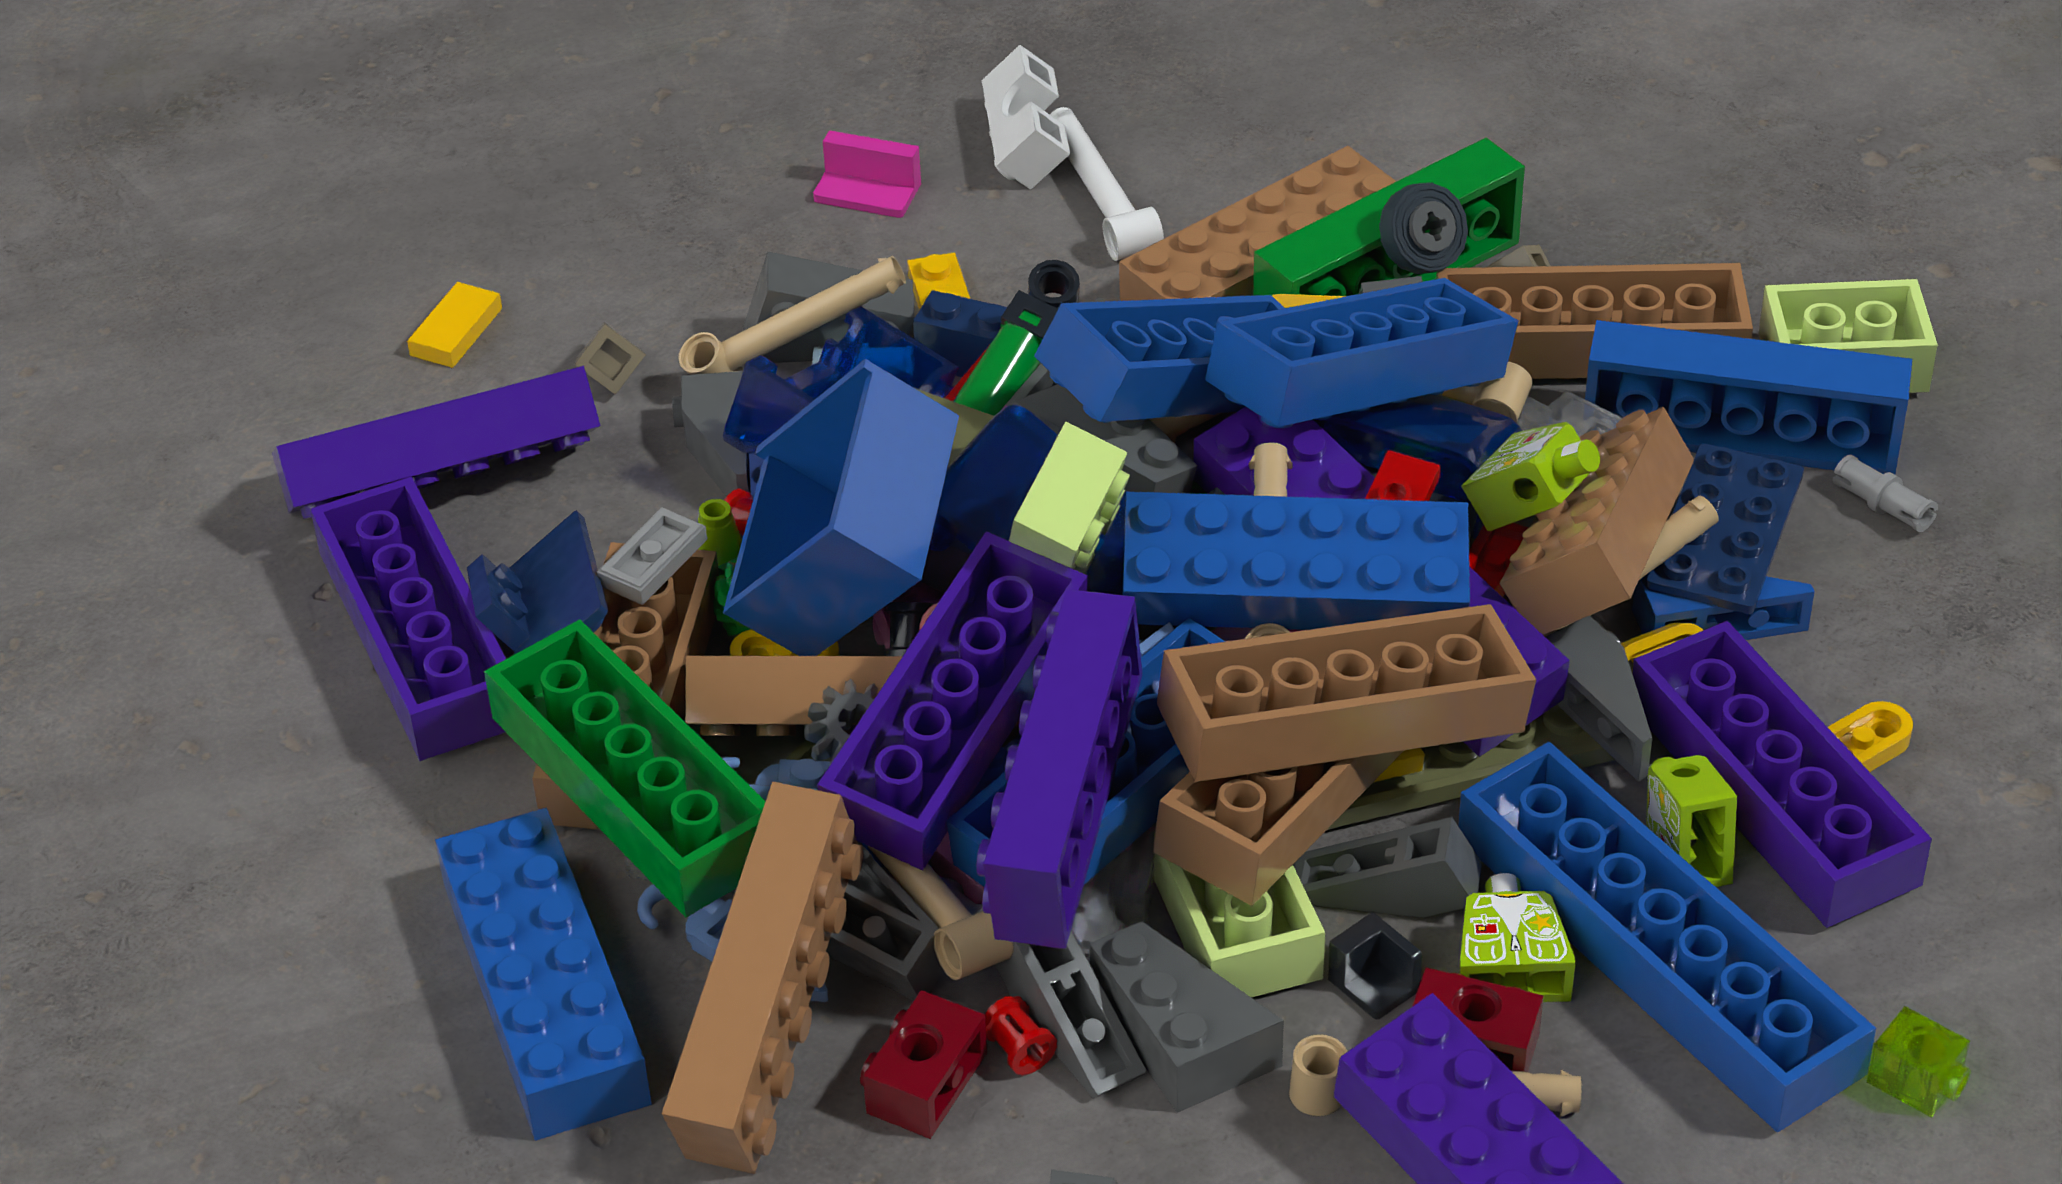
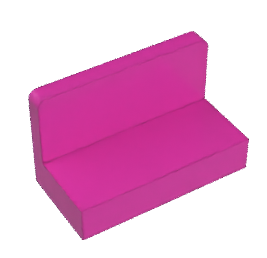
[813,130,921,218]

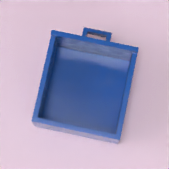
[723,359,959,656]

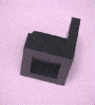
[1328,912,1422,1019]

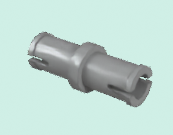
[1833,455,1938,532]

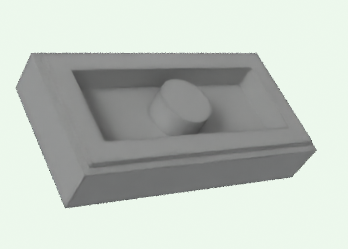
[597,507,707,605]

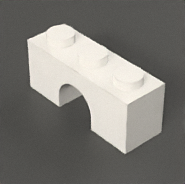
[982,45,1070,190]

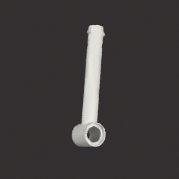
[1050,107,1164,261]

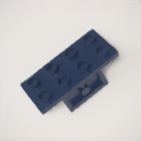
[1646,443,1804,614]
[467,510,608,655]

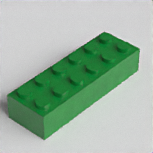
[1253,138,1525,296]
[484,619,766,918]

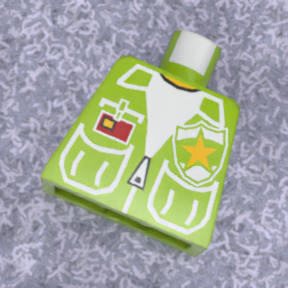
[1461,422,1600,531]
[1646,755,1737,887]
[1459,873,1575,1002]

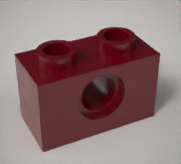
[1412,968,1544,1072]
[860,990,987,1139]

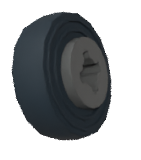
[1379,182,1468,274]

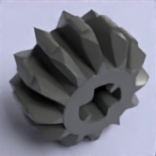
[804,679,878,765]

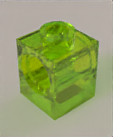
[1867,1006,1971,1117]

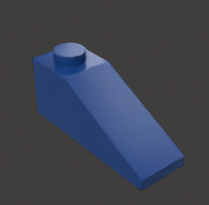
[1632,573,1815,640]

